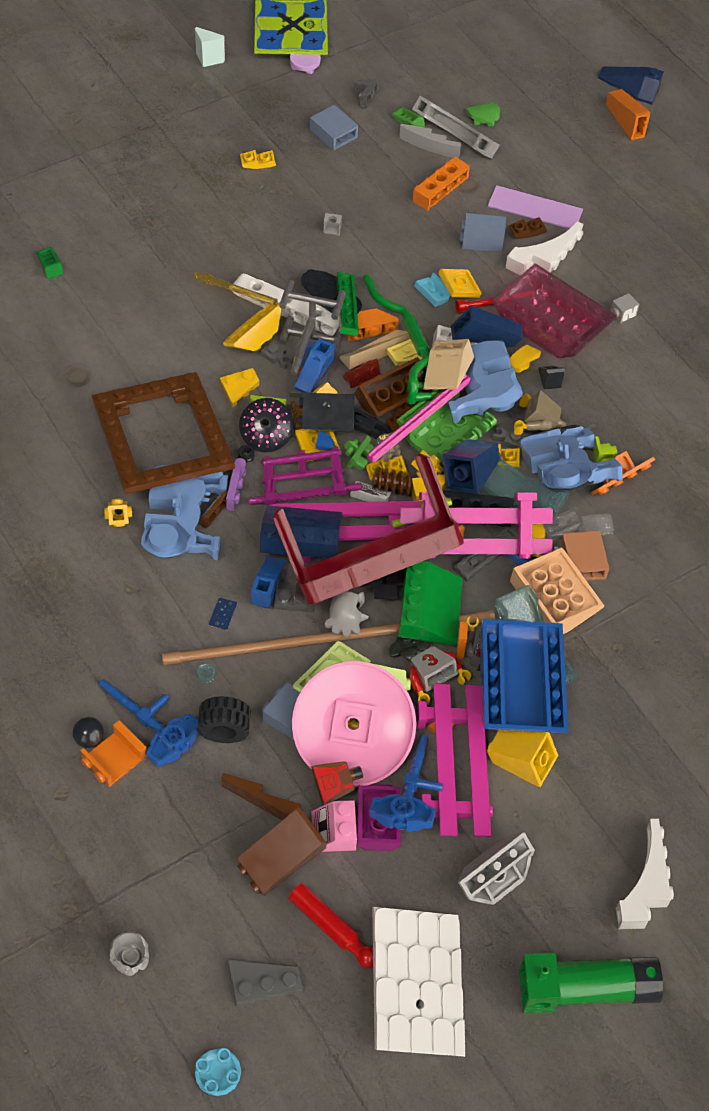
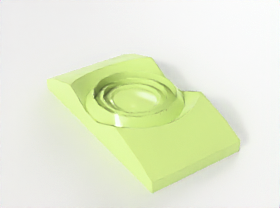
[293,641,371,692]

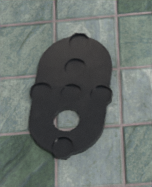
[301,269,362,314]

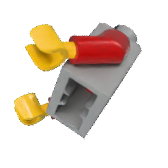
[409,647,471,705]

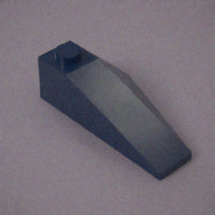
[598,67,664,105]

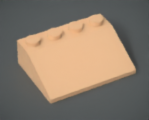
[510,548,604,634]

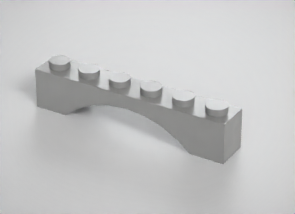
[412,96,500,159]

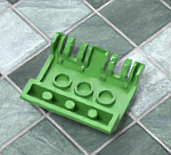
[397,389,497,465]

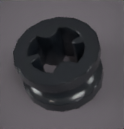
[238,445,255,463]

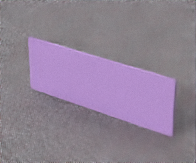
[488,185,583,229]

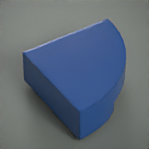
[315,431,334,451]

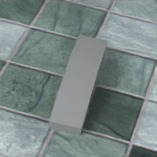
[399,124,461,158]

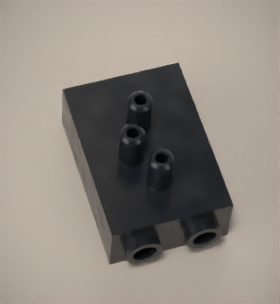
[299,393,355,432]

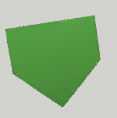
[465,102,500,127]

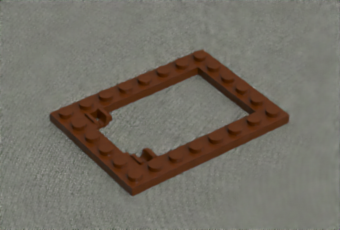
[92,372,235,494]

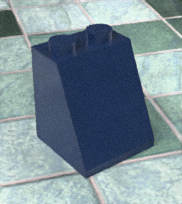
[442,439,500,494]

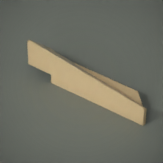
[339,330,410,370]

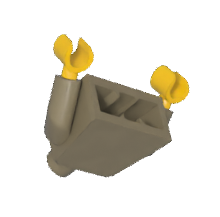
[514,390,566,435]

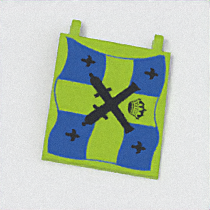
[254,0,328,55]

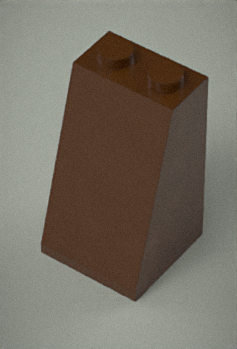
[237,807,326,896]

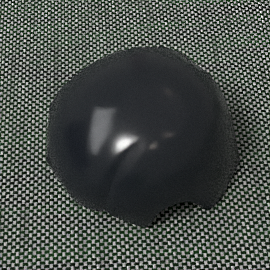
[72,717,105,748]

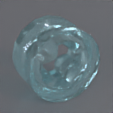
[197,664,215,684]

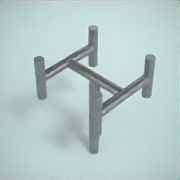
[279,280,346,376]

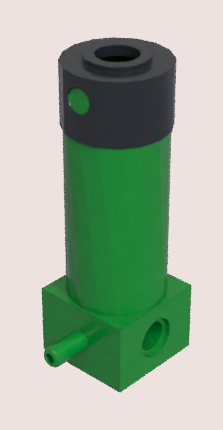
[519,953,663,1014]

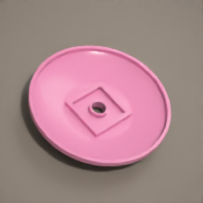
[292,661,416,787]

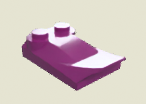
[357,784,401,851]

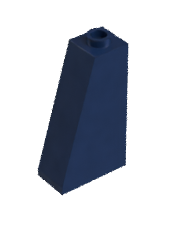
[451,306,524,347]

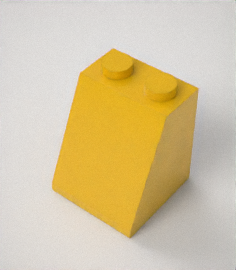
[487,730,558,787]

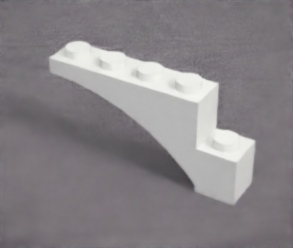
[505,221,583,276]
[616,819,674,929]

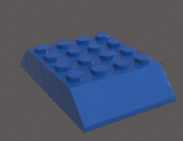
[480,619,568,733]

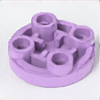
[290,54,321,74]

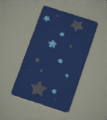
[209,598,237,630]

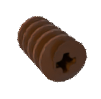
[372,466,412,496]

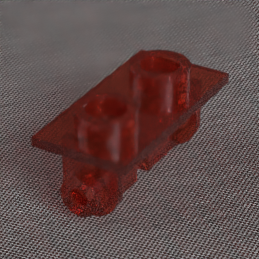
[343,359,381,389]

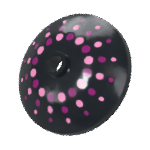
[239,398,294,452]

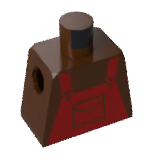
[311,761,363,805]

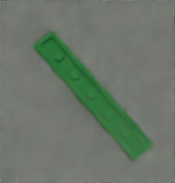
[336,272,359,336]

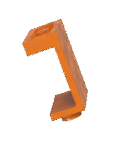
[80,720,147,787]

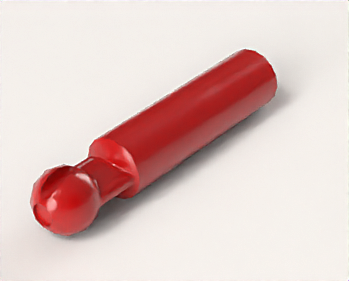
[288,883,373,969]

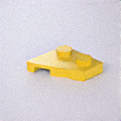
[220,368,260,407]

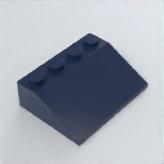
[260,505,342,559]

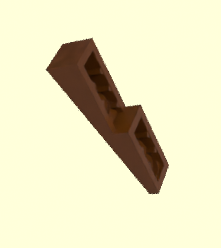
[221,773,301,820]

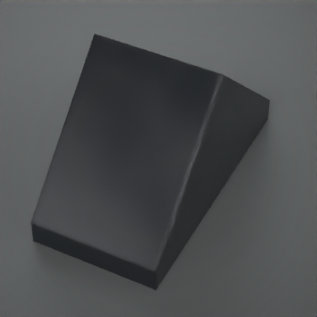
[539,366,565,389]

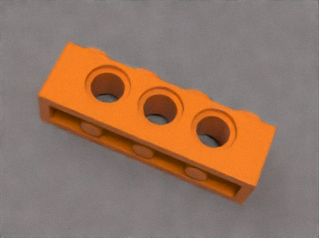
[413,157,470,211]

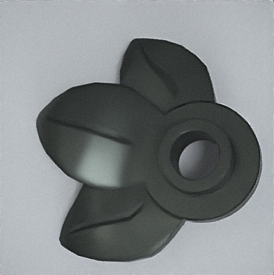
[389,635,429,662]

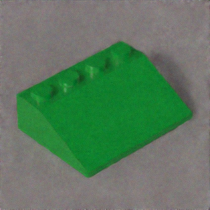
[398,561,462,646]

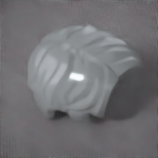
[110,931,149,976]

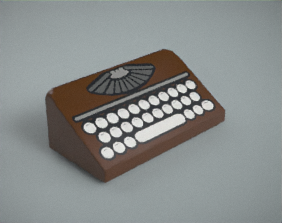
[198,491,227,529]

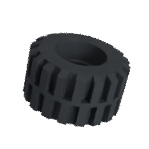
[197,696,251,743]

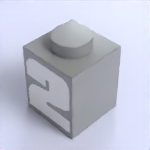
[610,293,639,323]

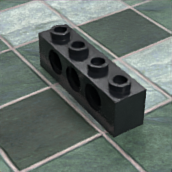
[442,490,514,527]

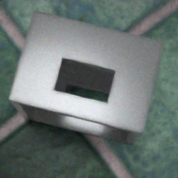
[323,213,342,235]

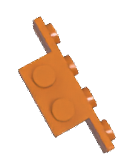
[591,451,655,495]

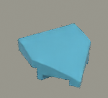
[414,273,450,307]

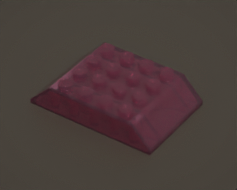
[492,263,617,359]

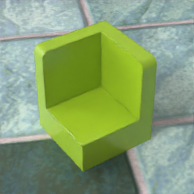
[592,436,617,462]

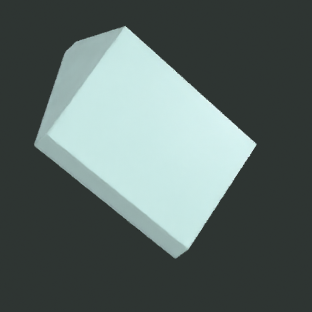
[195,27,225,67]

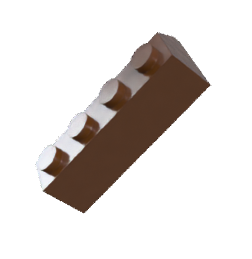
[354,357,432,418]

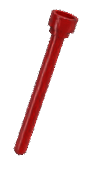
[455,291,534,314]

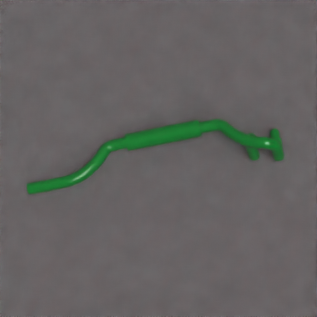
[363,274,432,404]

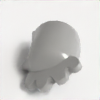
[324,592,369,638]

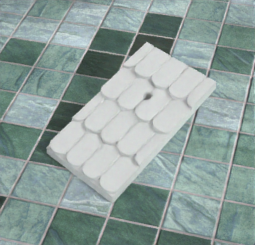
[372,907,465,1057]

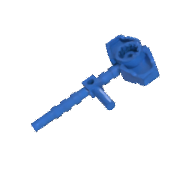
[99,679,198,767]
[370,735,443,832]

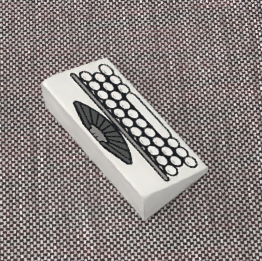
[350,481,392,502]

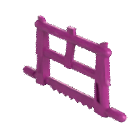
[247,446,363,505]

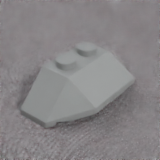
[458,832,535,905]

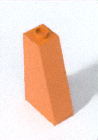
[606,89,650,140]

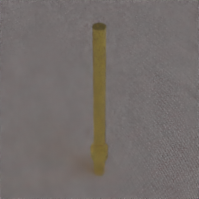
[194,272,278,305]

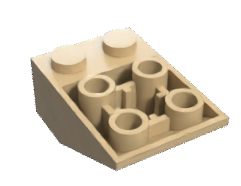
[424,339,474,390]

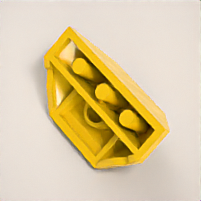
[223,303,281,352]

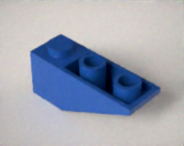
[294,338,335,393]
[251,556,286,609]

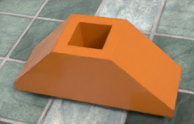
[347,308,399,342]

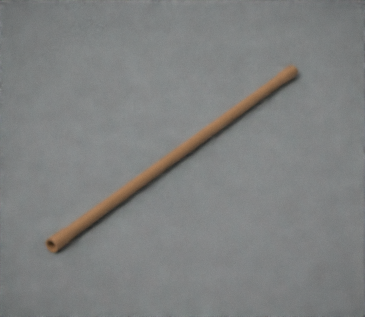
[162,610,495,665]

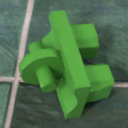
[344,435,375,471]

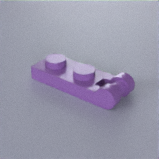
[226,458,246,511]

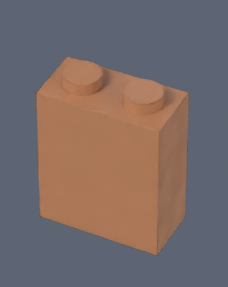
[560,530,609,581]

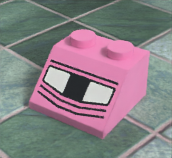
[311,801,357,852]

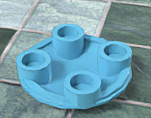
[195,1048,241,1096]

